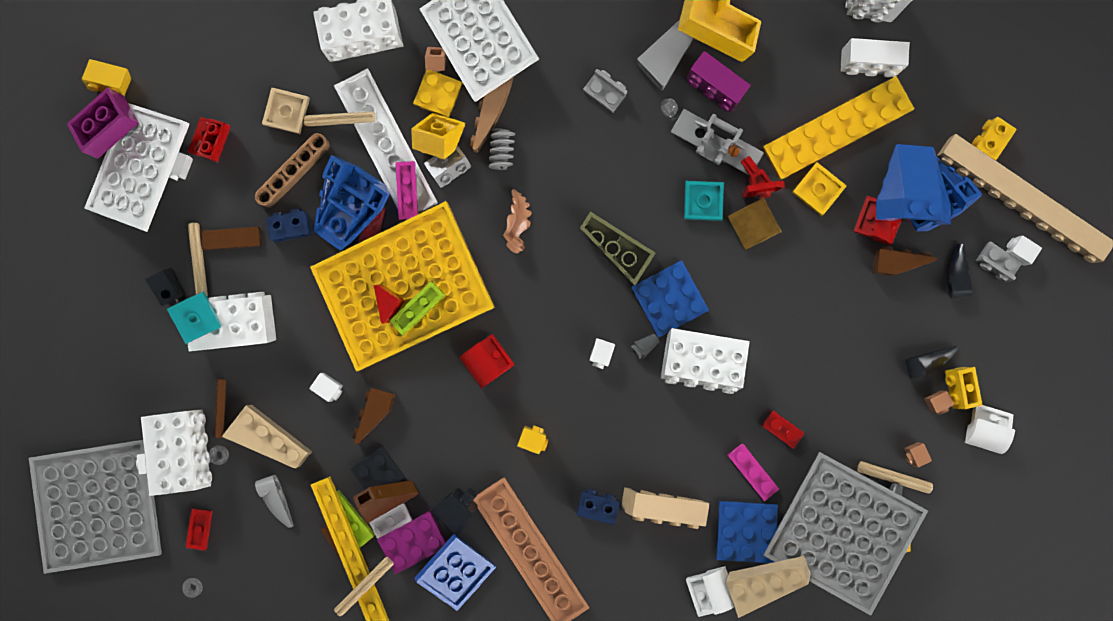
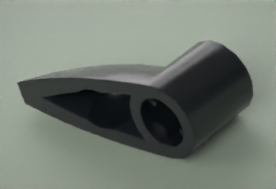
[948,243,972,299]
[905,346,958,378]

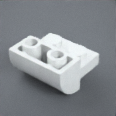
[965,405,1015,454]
[686,566,735,617]

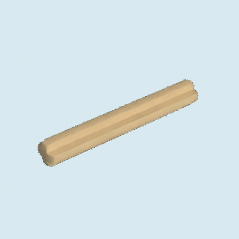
[303,111,376,126]
[188,223,208,296]
[857,461,933,494]
[334,557,394,616]

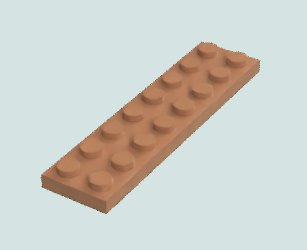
[473,477,589,621]

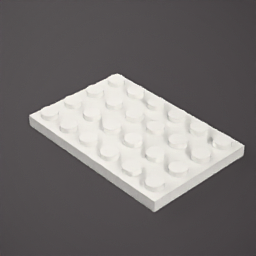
[420,0,539,102]
[85,103,189,232]

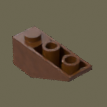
[872,247,938,276]
[353,388,396,445]
[353,480,419,523]

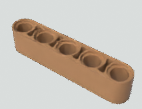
[255,133,330,208]

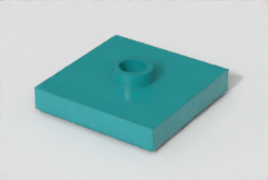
[684,181,724,221]
[167,291,222,344]

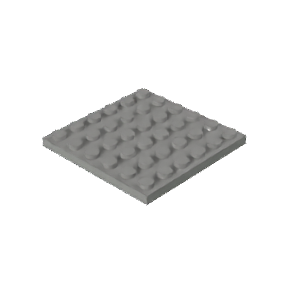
[29,440,162,574]
[764,452,928,615]

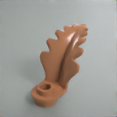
[503,189,532,254]

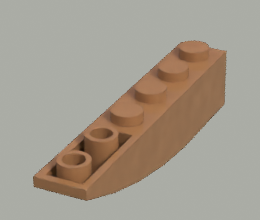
[470,76,514,153]

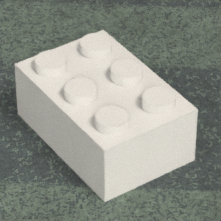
[841,38,910,77]

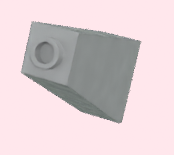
[636,20,694,91]

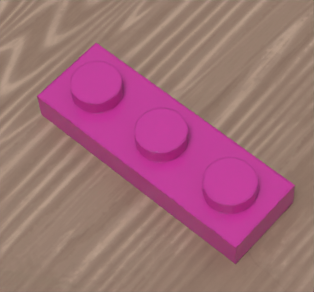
[395,161,418,221]
[727,443,779,501]

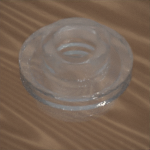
[661,98,678,117]
[209,446,229,465]
[182,578,203,598]

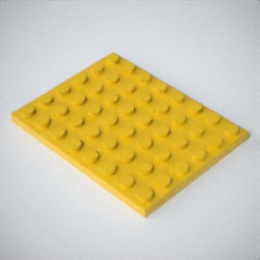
[310,201,495,372]

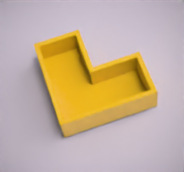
[677,0,761,62]

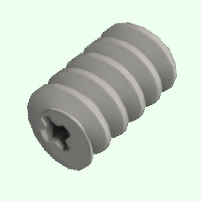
[489,128,515,170]

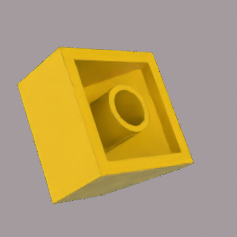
[411,113,465,159]

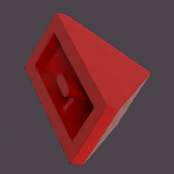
[374,285,405,324]

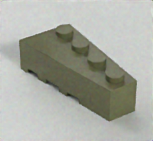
[580,211,656,285]

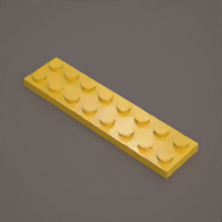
[762,76,914,180]

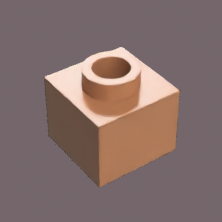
[425,47,447,72]
[924,391,954,415]
[904,442,932,467]

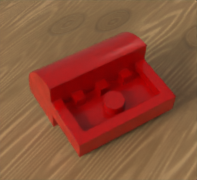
[188,117,231,163]
[854,196,902,246]
[459,334,515,389]

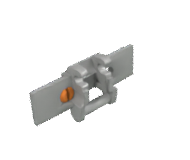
[671,109,764,176]

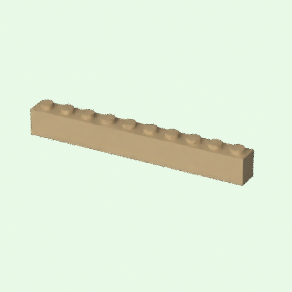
[937,134,1113,263]

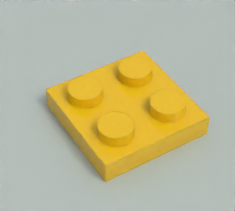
[413,70,463,118]
[792,162,846,216]

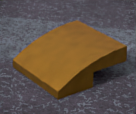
[728,198,782,250]

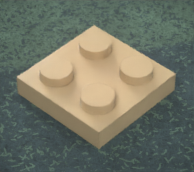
[262,88,310,134]

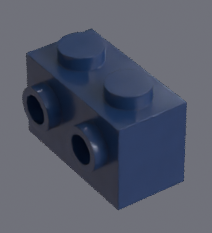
[266,209,312,242]
[576,489,620,525]

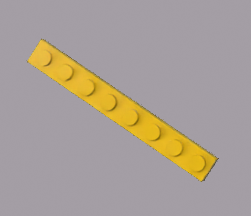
[311,477,389,621]

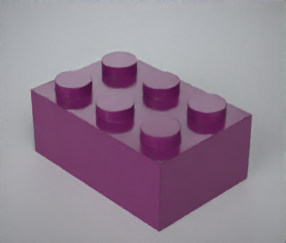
[686,51,751,112]
[67,88,139,159]
[377,509,448,574]

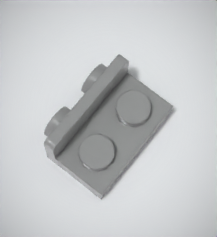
[583,69,627,113]
[424,146,471,187]
[976,242,1022,283]

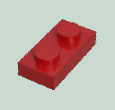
[358,207,387,242]
[761,410,805,449]
[186,508,213,550]

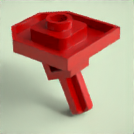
[741,156,785,199]

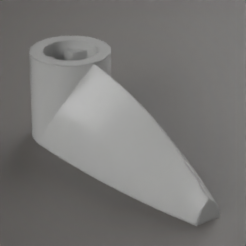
[255,475,294,528]

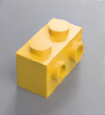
[82,59,131,96]
[972,117,1017,161]
[945,367,982,409]
[517,426,549,454]

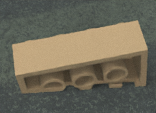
[222,405,312,469]
[621,487,709,529]
[726,556,811,618]

